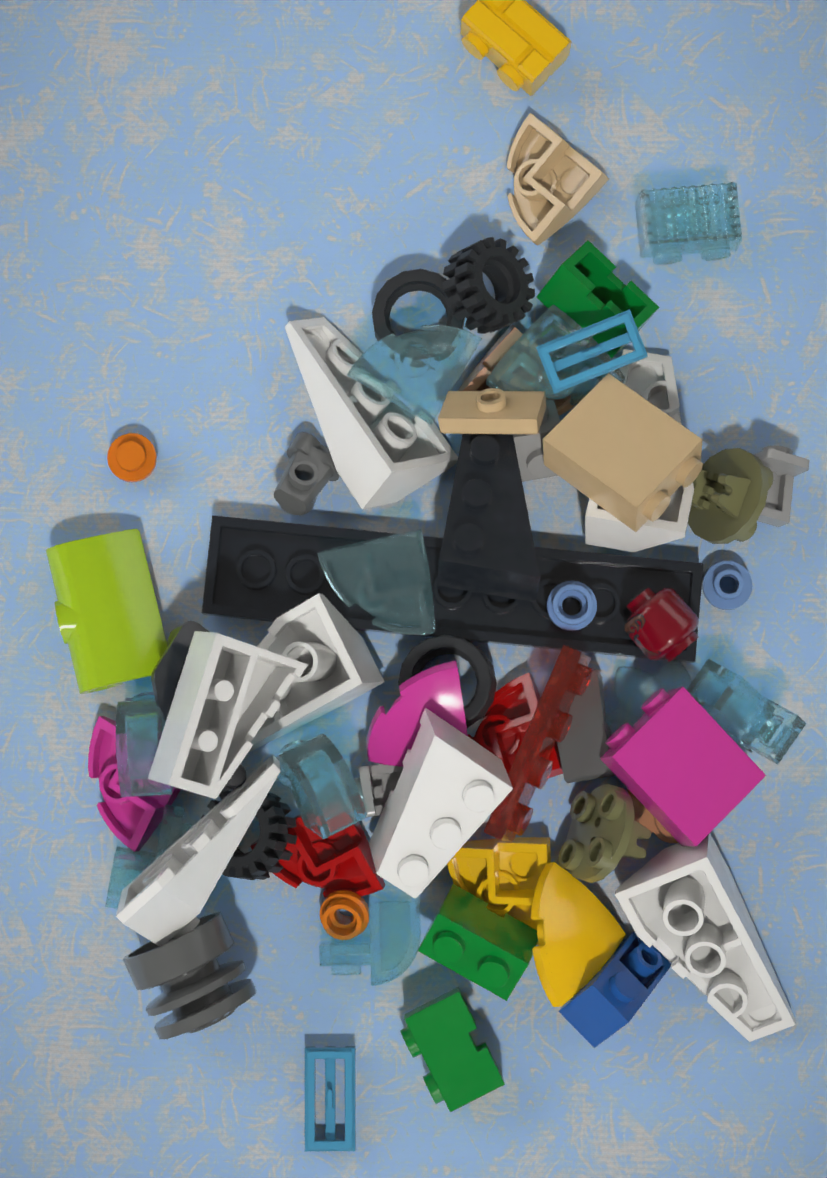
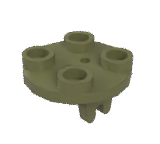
[688,448,774,544]
[558,784,651,883]

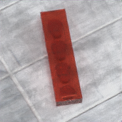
[484,645,593,842]

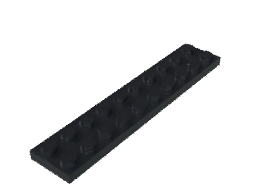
[202,515,704,663]

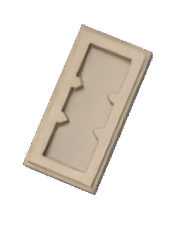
[438,388,547,435]

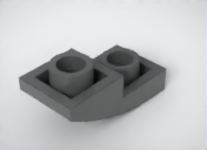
[550,670,615,783]

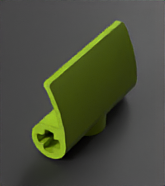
[46,529,167,694]

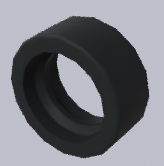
[372,269,465,367]
[398,635,497,728]

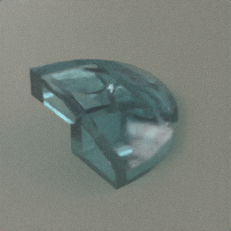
[486,304,625,406]
[347,325,482,425]
[317,529,435,635]

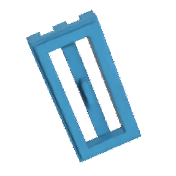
[536,309,648,394]
[305,1046,356,1152]

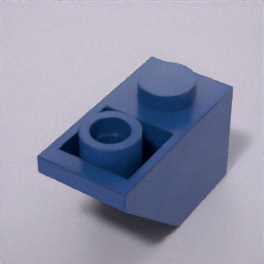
[559,931,671,1048]

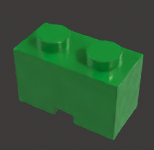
[536,240,660,363]
[417,884,538,1001]
[400,987,505,1112]

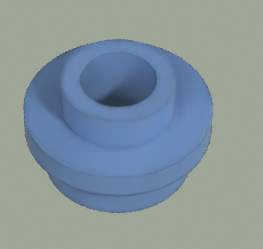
[702,561,752,610]
[547,581,597,631]

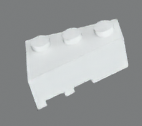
[148,631,308,799]
[369,708,513,899]

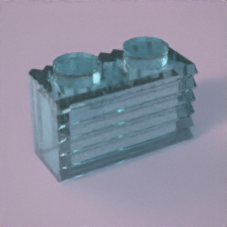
[635,182,742,265]

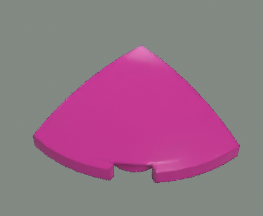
[366,661,468,767]
[88,716,181,852]

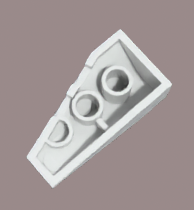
[285,317,458,509]
[585,349,694,552]
[249,594,384,752]
[116,754,281,946]
[615,833,796,1042]

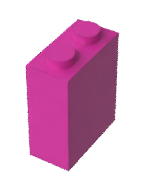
[600,686,766,847]

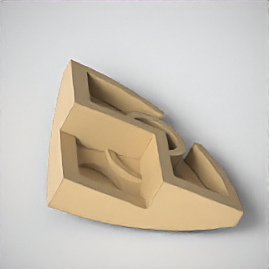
[507,113,609,246]

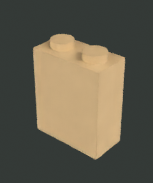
[543,373,703,532]

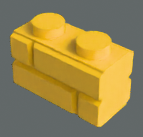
[460,0,572,96]

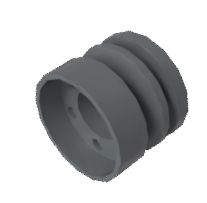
[123,912,257,1039]

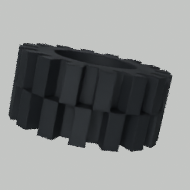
[442,237,535,334]
[201,789,297,881]

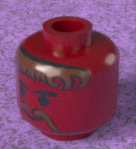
[624,587,699,662]

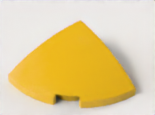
[447,837,551,945]
[531,862,626,1007]

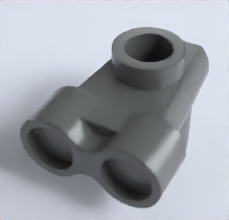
[274,432,340,515]

